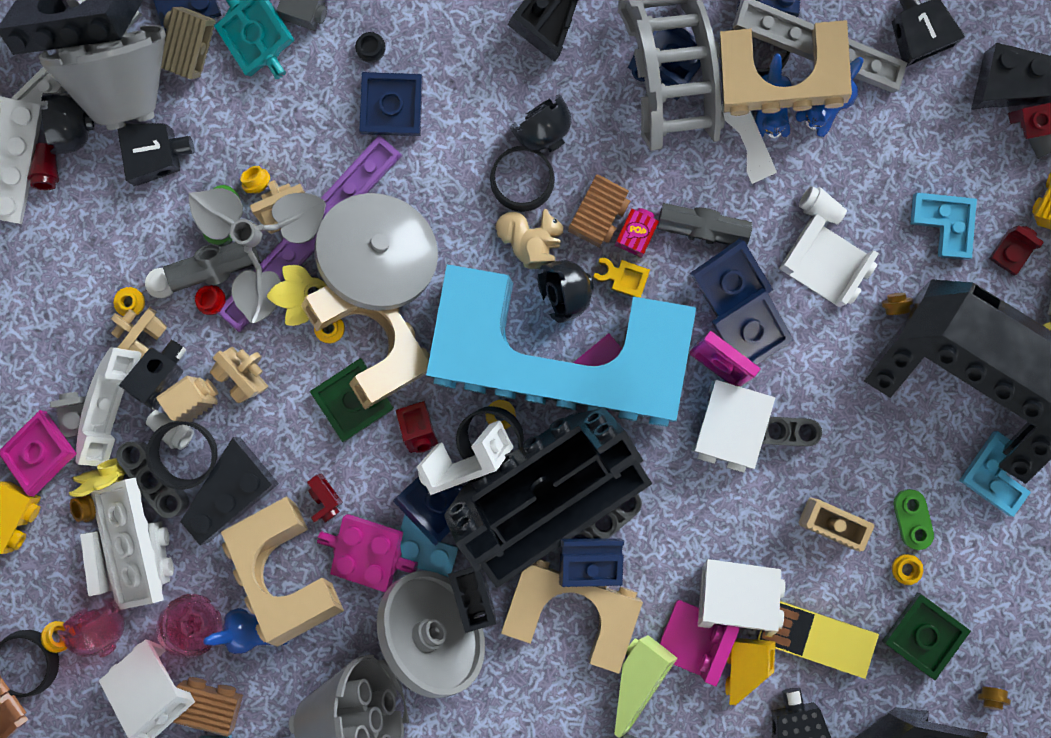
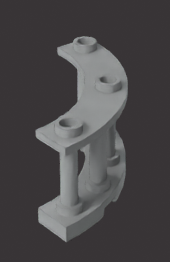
[618,0,725,150]

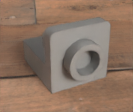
[49,392,86,438]

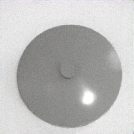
[314,193,438,311]
[377,571,485,698]

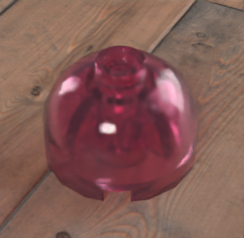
[156,594,223,658]
[57,598,125,657]

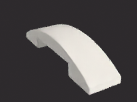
[76,347,142,466]

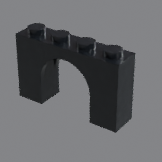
[0,0,143,55]

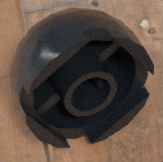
[41,92,94,155]
[509,94,571,152]
[537,260,594,323]

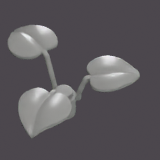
[189,188,326,323]

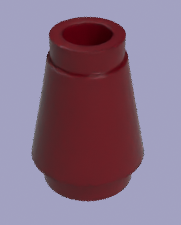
[27,143,59,190]

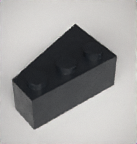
[971,43,1051,110]
[180,437,279,545]

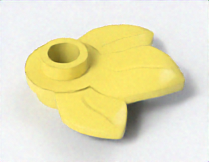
[267,265,327,326]
[69,458,126,497]

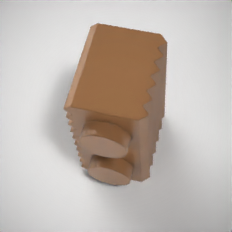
[568,174,631,248]
[172,677,243,737]

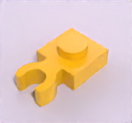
[593,258,650,298]

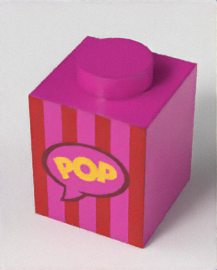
[614,208,659,258]

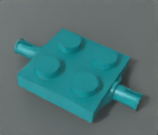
[214,0,295,79]

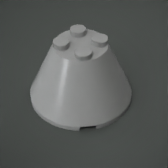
[38,25,166,130]
[289,655,409,738]

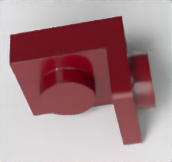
[1008,103,1051,139]
[989,225,1044,276]
[396,401,439,453]
[307,473,343,523]

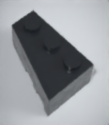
[508,0,579,62]

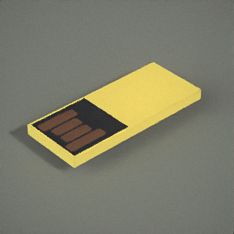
[757,601,879,679]

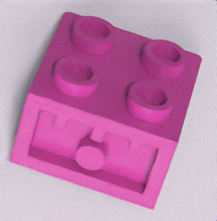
[659,600,740,687]

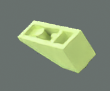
[614,635,678,738]

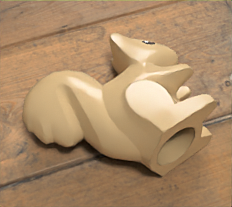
[495,209,564,269]

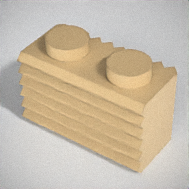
[156,376,219,422]
[798,497,874,552]

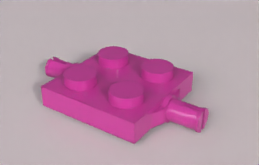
[317,514,418,592]

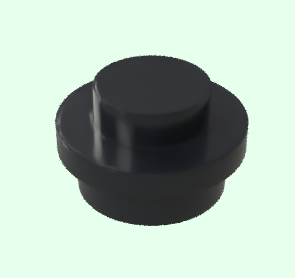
[355,32,386,63]

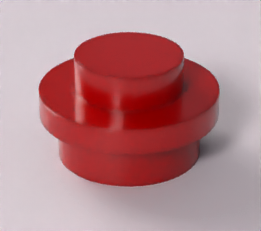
[195,285,226,315]

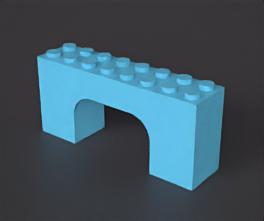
[426,264,696,427]

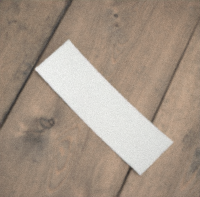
[721,104,777,184]

